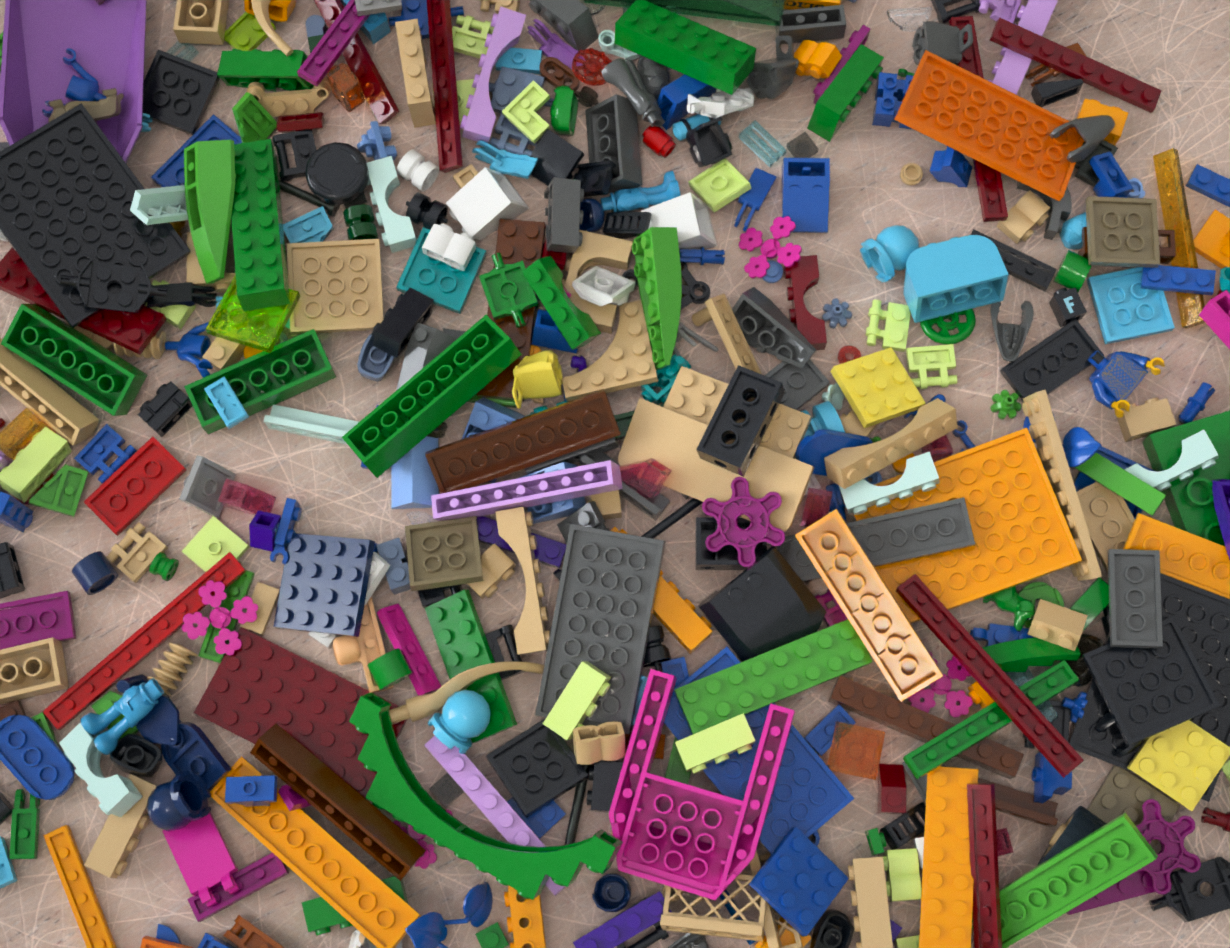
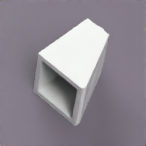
[446,167,529,240]
[641,192,717,250]

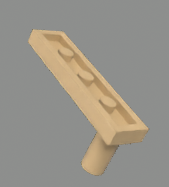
[692,293,762,374]

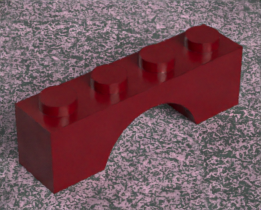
[784,255,827,350]

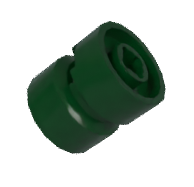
[343,204,378,240]

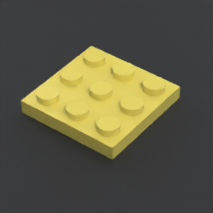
[830,347,926,428]
[1127,720,1230,811]

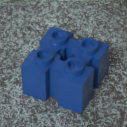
[872,72,913,129]

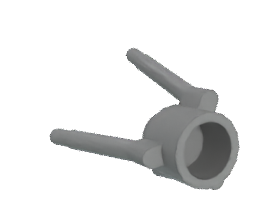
[673,322,718,357]

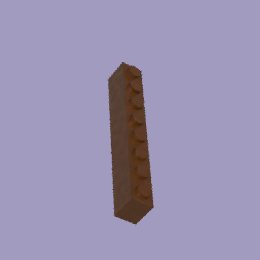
[828,676,1024,779]
[250,723,426,881]

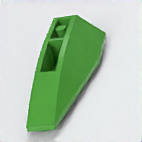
[184,140,236,284]
[632,227,682,370]

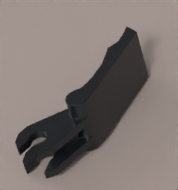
[147,282,217,308]

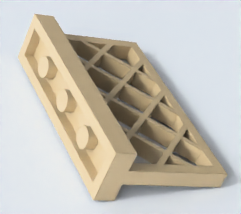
[660,874,767,942]

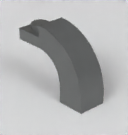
[1016,181,1072,240]

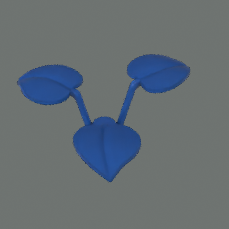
[1023,412,1102,469]
[405,882,493,948]

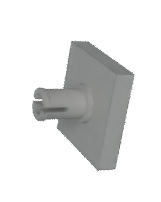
[179,455,236,518]

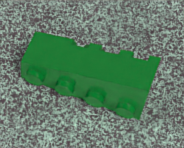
[807,44,884,142]
[217,49,314,92]

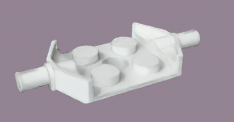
[687,87,754,119]

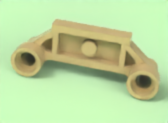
[247,76,332,117]

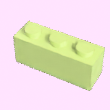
[0,426,72,503]
[543,661,611,740]
[675,713,755,774]

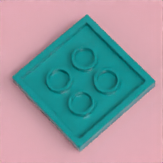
[396,227,487,314]

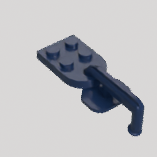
[116,674,232,791]

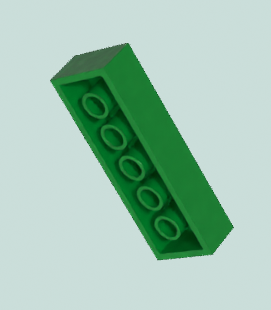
[614,0,756,95]
[1,304,148,416]
[184,329,336,435]

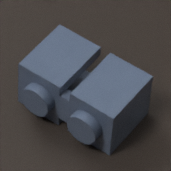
[376,538,410,595]

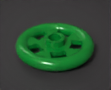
[920,309,976,345]

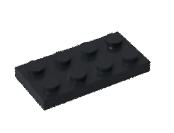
[1000,319,1104,402]

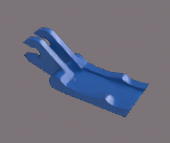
[734,168,776,231]

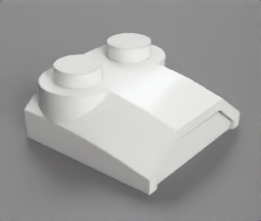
[572,266,635,306]

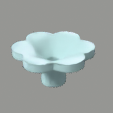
[822,383,845,410]

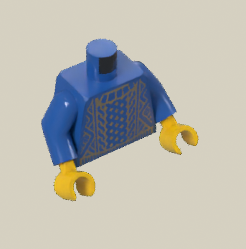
[1088,350,1165,418]

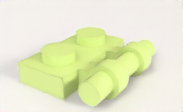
[452,15,494,59]
[865,300,911,352]
[906,344,957,389]

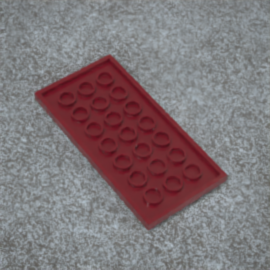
[194,627,408,799]

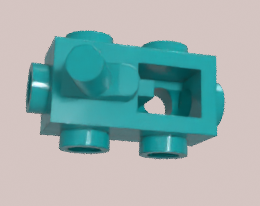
[641,354,691,405]

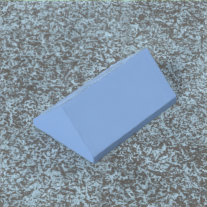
[391,436,439,509]

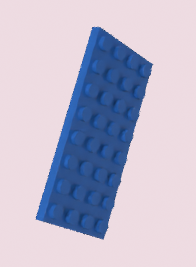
[664,646,854,854]

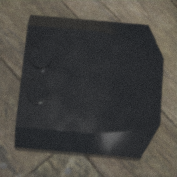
[698,546,826,662]

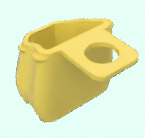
[512,350,563,409]

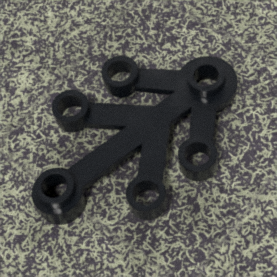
[622,262,710,310]

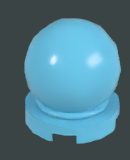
[860,225,920,283]
[428,690,490,754]

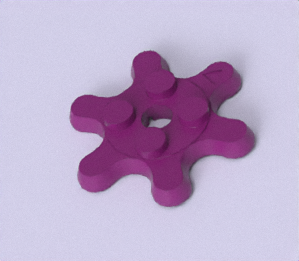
[702,477,786,567]
[1125,799,1201,895]

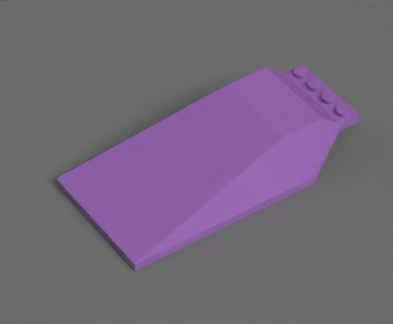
[0,0,147,164]

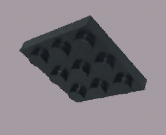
[143,50,220,135]
[486,718,588,818]

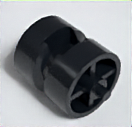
[406,192,448,230]
[643,626,671,671]

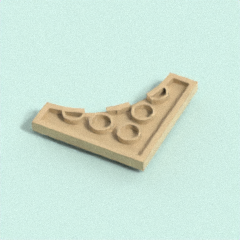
[562,300,658,401]

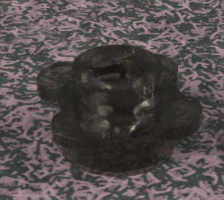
[574,86,599,107]

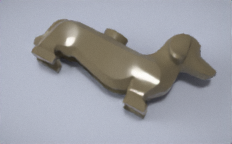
[48,88,124,123]

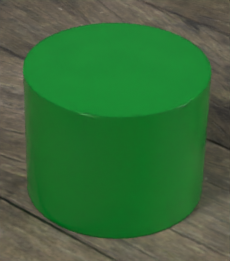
[1053,250,1092,292]
[367,648,413,691]

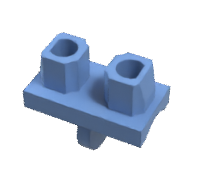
[357,121,397,161]

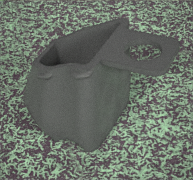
[912,21,973,65]
[747,35,799,99]

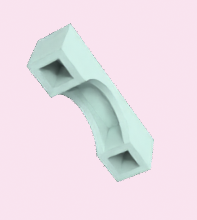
[367,156,417,253]
[1124,430,1218,492]
[839,451,940,515]
[59,723,143,817]

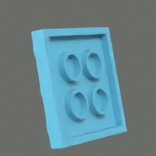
[1087,267,1175,345]

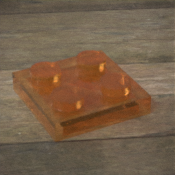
[827,721,885,780]

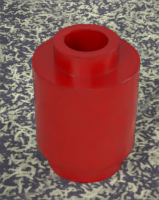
[642,125,676,158]

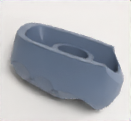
[357,334,395,382]

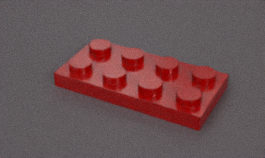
[84,437,186,536]

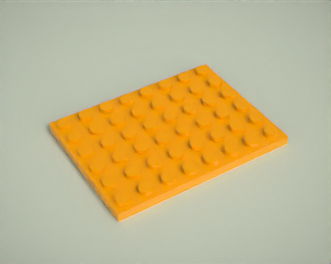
[853,428,1082,624]

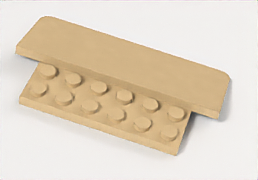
[618,366,814,532]

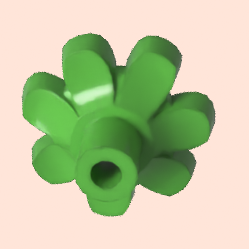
[990,390,1021,420]

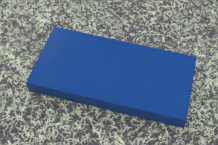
[151,114,242,187]

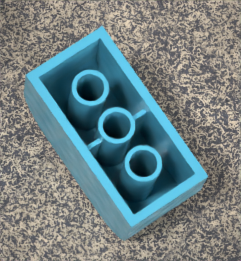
[903,235,1009,323]

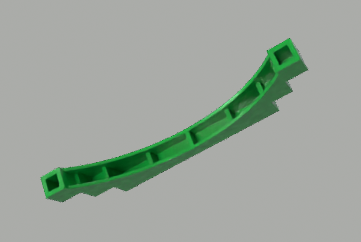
[349,692,623,900]

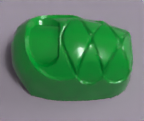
[550,85,579,136]

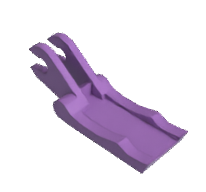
[527,19,588,72]

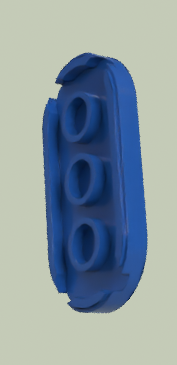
[795,429,874,476]
[0,715,74,800]

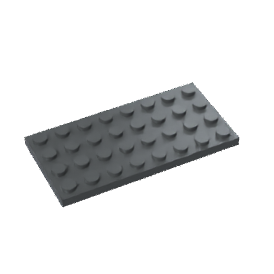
[535,524,666,734]

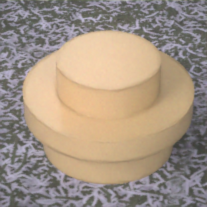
[900,163,923,186]

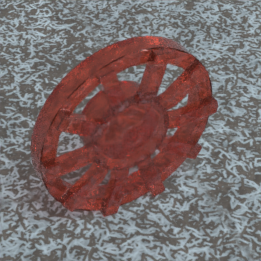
[572,48,612,86]

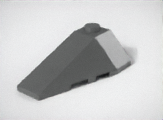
[732,287,816,368]
[396,322,457,391]

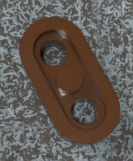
[539,57,579,92]

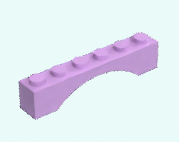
[460,6,526,143]

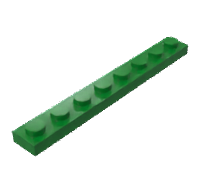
[903,660,1079,780]

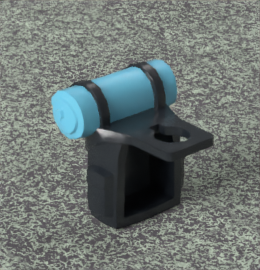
[672,114,733,167]

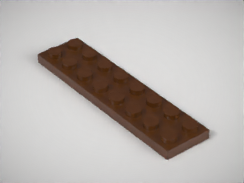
[477,219,546,401]
[425,389,621,494]

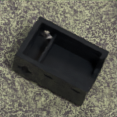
[695,517,767,570]

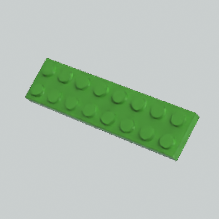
[674,619,873,735]
[972,813,1158,948]

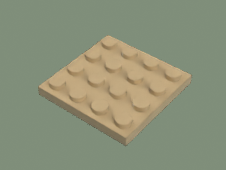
[287,239,384,335]

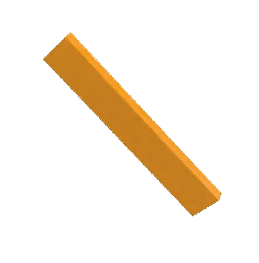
[43,825,117,948]

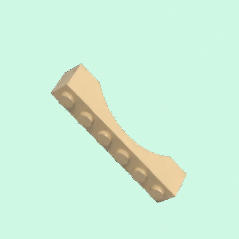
[824,398,958,489]
[495,507,550,655]

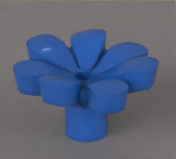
[1061,692,1088,723]

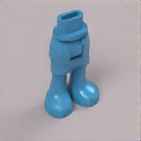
[600,171,681,212]
[80,678,164,755]

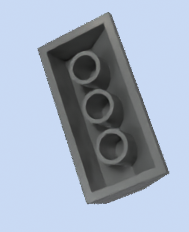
[585,94,642,194]

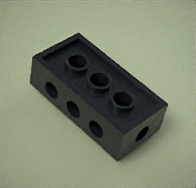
[696,365,785,477]

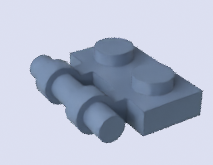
[489,113,541,156]

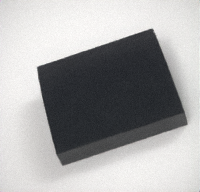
[530,129,584,186]

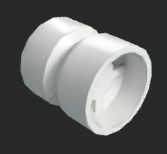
[396,149,439,192]

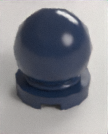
[146,771,211,831]

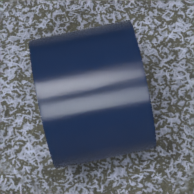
[72,551,118,595]

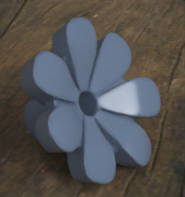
[822,298,852,329]

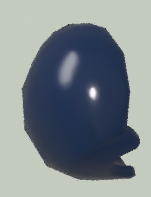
[579,199,605,233]
[592,874,631,912]

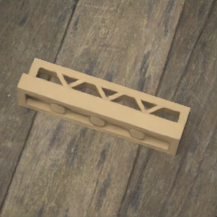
[750,851,803,948]

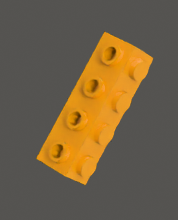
[504,886,546,948]

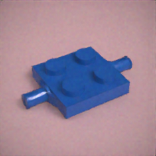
[388,0,464,39]

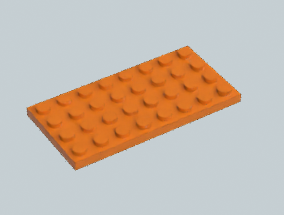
[894,50,1084,201]

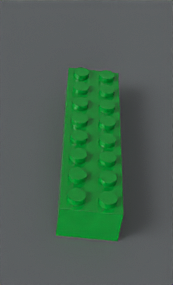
[231,139,290,311]
[342,315,522,478]

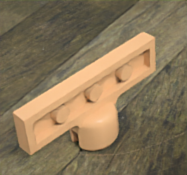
[333,597,394,693]

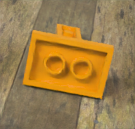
[1189,209,1230,269]

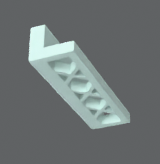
[130,185,188,225]
[264,404,359,445]

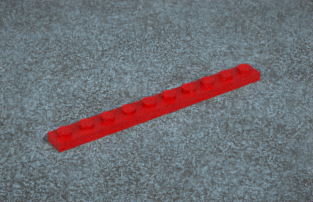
[42,552,247,730]

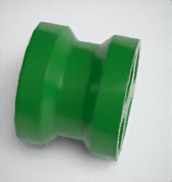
[149,552,179,581]

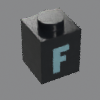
[1049,287,1087,327]

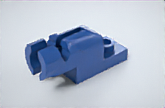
[1089,151,1133,198]

